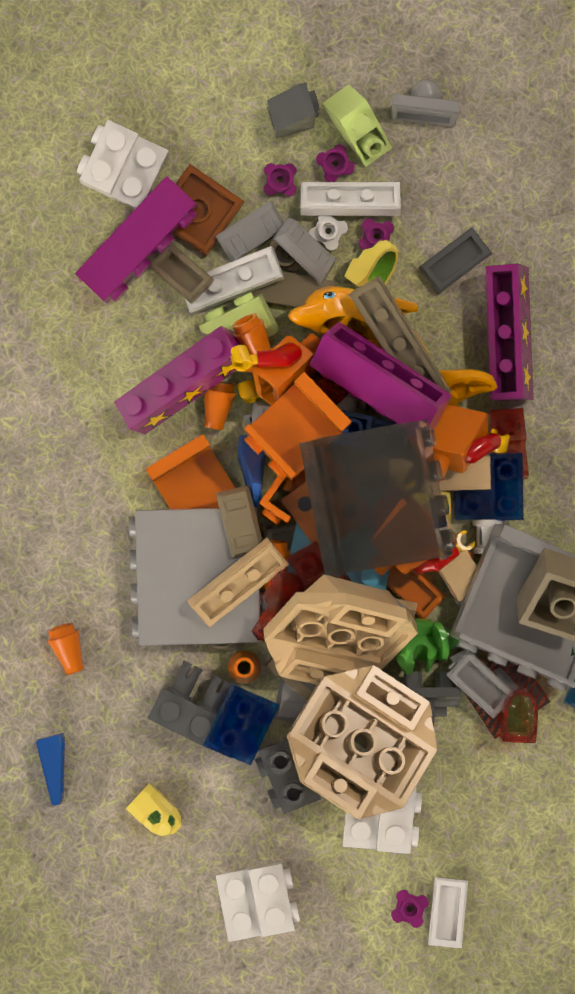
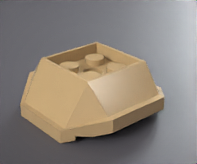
[264,574,418,685]
[286,665,437,819]

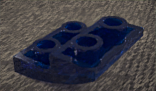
[454,452,524,521]
[203,684,279,765]

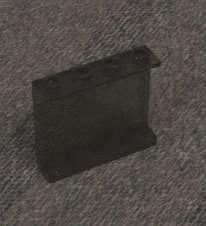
[299,418,456,577]

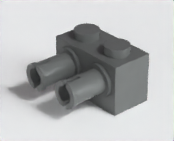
[147,660,233,749]
[255,738,321,814]

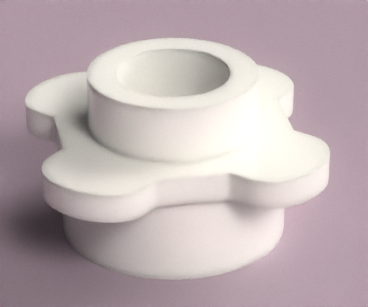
[309,216,348,251]

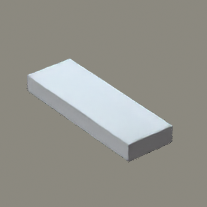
[301,182,401,216]
[185,246,284,315]

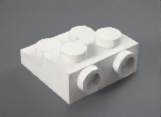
[77,120,169,209]
[342,787,422,854]
[216,861,300,942]

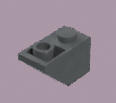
[267,82,320,138]

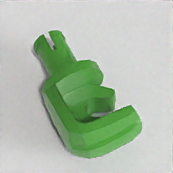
[395,618,459,675]

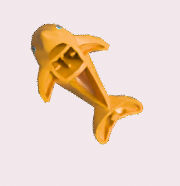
[288,286,498,406]

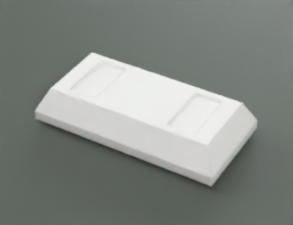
[428,877,468,948]

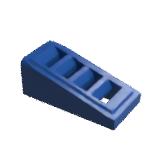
[238,435,265,507]
[36,733,65,806]

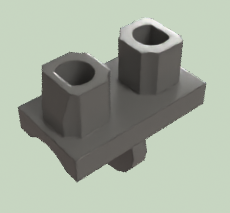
[402,671,461,727]

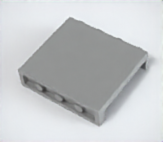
[129,507,261,646]
[449,524,575,692]

